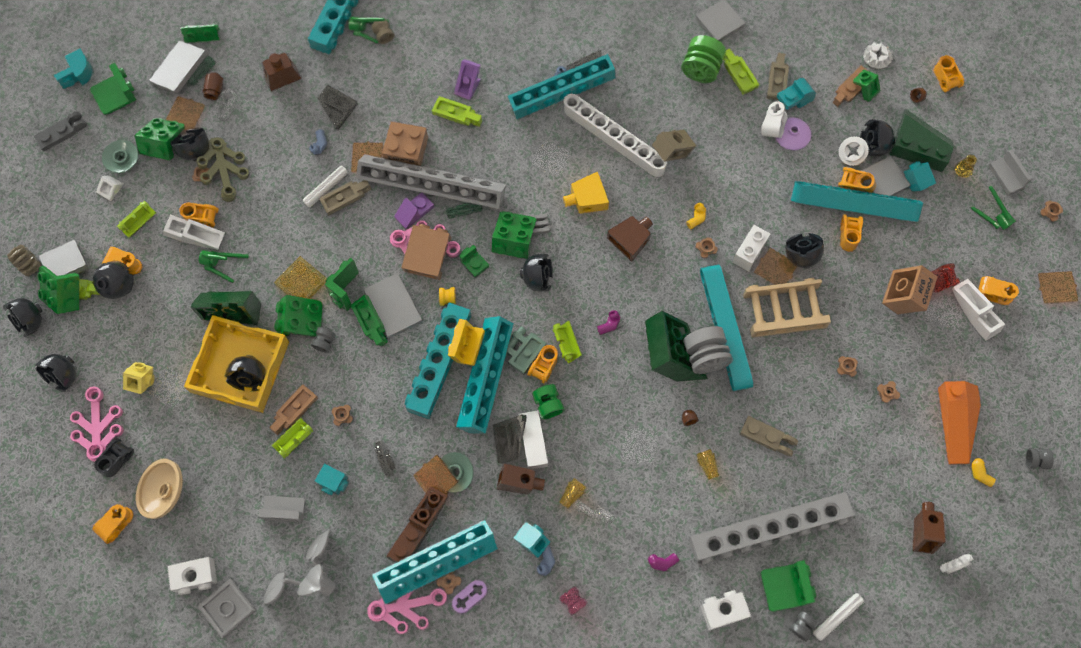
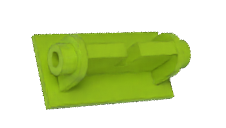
[116,201,156,238]
[552,321,582,364]
[271,418,313,459]

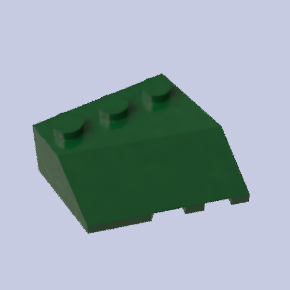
[889,108,954,172]
[191,291,261,325]
[645,311,708,382]

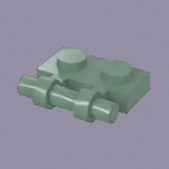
[505,326,547,375]

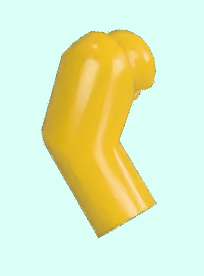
[686,203,706,230]
[971,458,996,487]

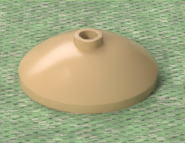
[136,459,183,519]

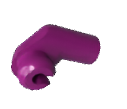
[597,310,620,335]
[648,553,679,571]

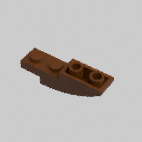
[387,487,448,563]

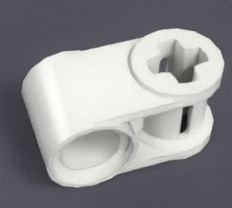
[761,102,788,138]

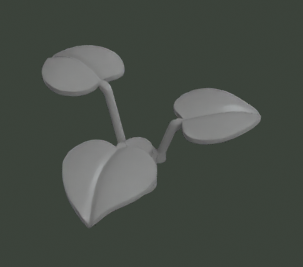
[264,530,336,605]

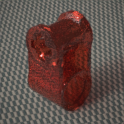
[931,263,960,293]

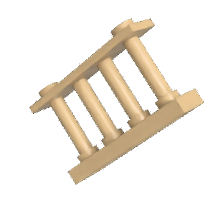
[743,278,831,338]

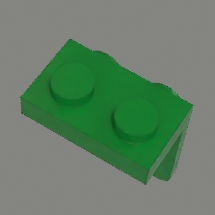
[90,62,137,115]
[134,118,185,161]
[491,211,536,259]
[324,258,359,311]
[37,266,79,314]
[274,295,322,337]
[760,560,816,611]

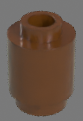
[203,72,224,101]

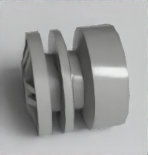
[684,326,733,374]

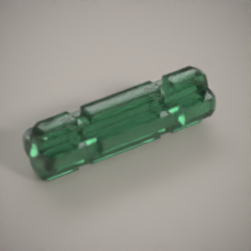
[187,56,216,86]
[446,203,482,219]

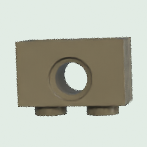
[652,130,696,162]

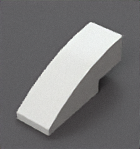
[163,214,225,250]
[952,279,1005,341]
[519,411,548,469]

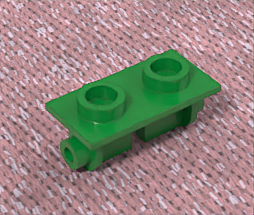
[180,23,220,43]

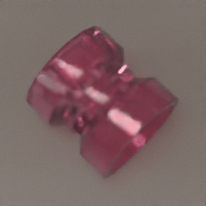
[559,586,588,616]

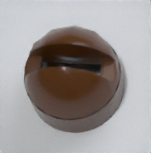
[910,87,927,103]
[682,410,699,426]

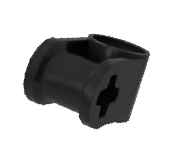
[94,438,134,477]

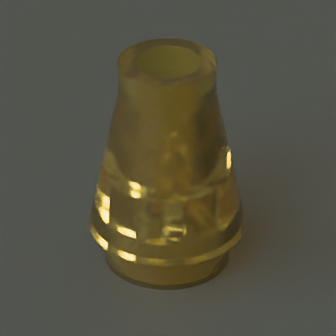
[955,154,977,177]
[696,449,719,480]
[559,478,587,509]

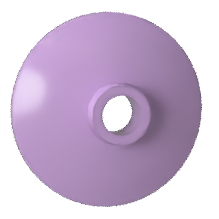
[775,118,811,150]

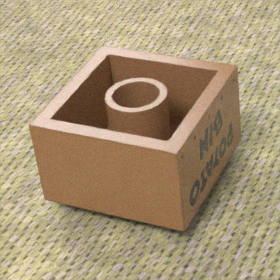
[382,121,428,166]
[882,265,937,314]

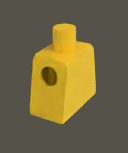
[563,172,609,214]

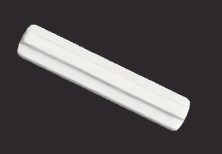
[303,166,348,208]
[813,593,864,641]

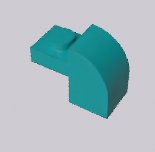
[54,48,93,89]
[776,78,816,110]

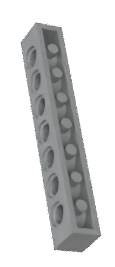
[356,154,506,209]
[689,492,854,565]

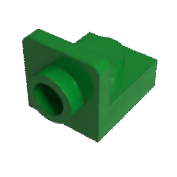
[853,70,881,102]
[460,245,489,278]

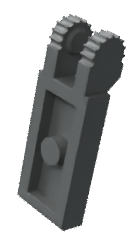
[34,112,87,151]

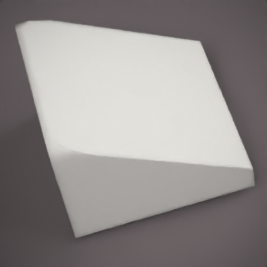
[96,176,124,201]

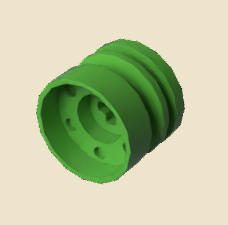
[681,35,726,83]

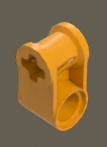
[934,55,964,92]
[838,167,876,192]
[179,202,219,228]
[840,214,863,252]
[102,246,142,275]
[978,276,1019,305]
[527,345,558,384]
[92,504,134,544]

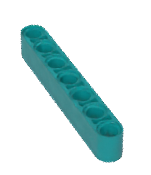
[791,181,923,222]
[700,264,753,392]

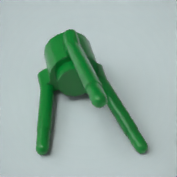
[349,16,389,44]
[971,186,1016,230]
[198,250,249,283]

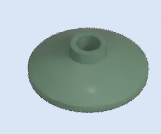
[102,140,139,173]
[436,452,474,493]

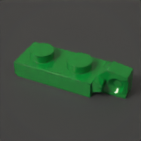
[350,295,388,346]

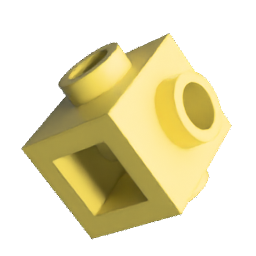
[123,362,155,394]

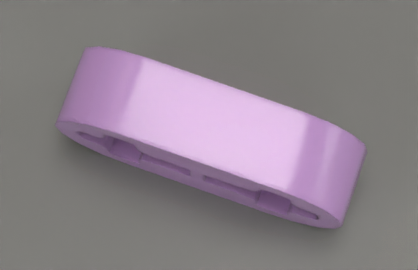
[452,580,487,614]

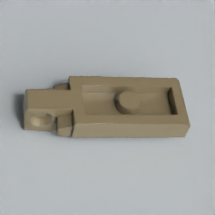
[766,53,789,100]
[319,180,371,216]

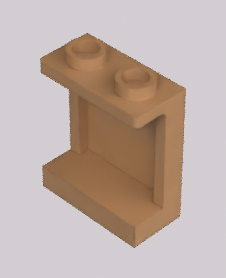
[401,224,452,280]

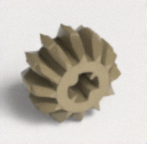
[7,244,41,277]

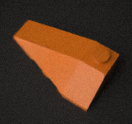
[938,381,981,464]

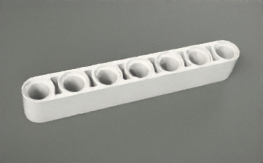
[564,94,667,177]

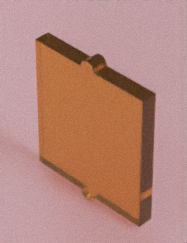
[166,96,205,130]
[351,141,383,172]
[754,248,797,285]
[1038,271,1078,303]
[413,455,458,495]

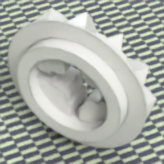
[864,42,893,69]
[839,137,869,166]
[940,554,974,574]

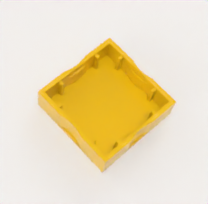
[184,315,289,413]

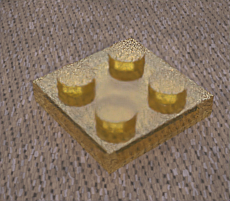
[274,256,327,299]

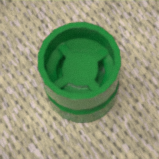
[532,384,565,420]

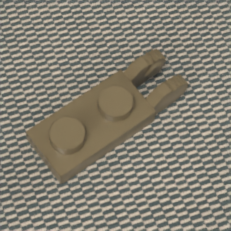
[740,416,798,456]

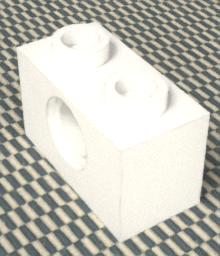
[732,225,770,272]
[168,557,217,595]
[700,590,751,630]

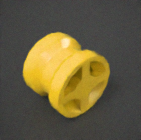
[439,287,456,306]

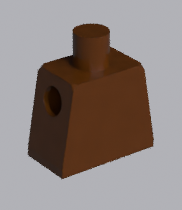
[262,53,302,91]
[607,216,653,262]
[496,464,545,495]
[913,502,945,554]

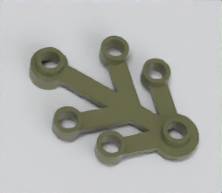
[197,137,249,202]

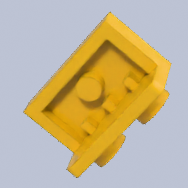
[448,319,485,366]

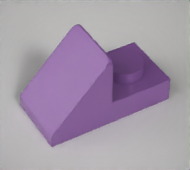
[454,59,481,100]
[394,192,434,230]

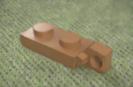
[832,66,868,107]
[270,385,318,435]

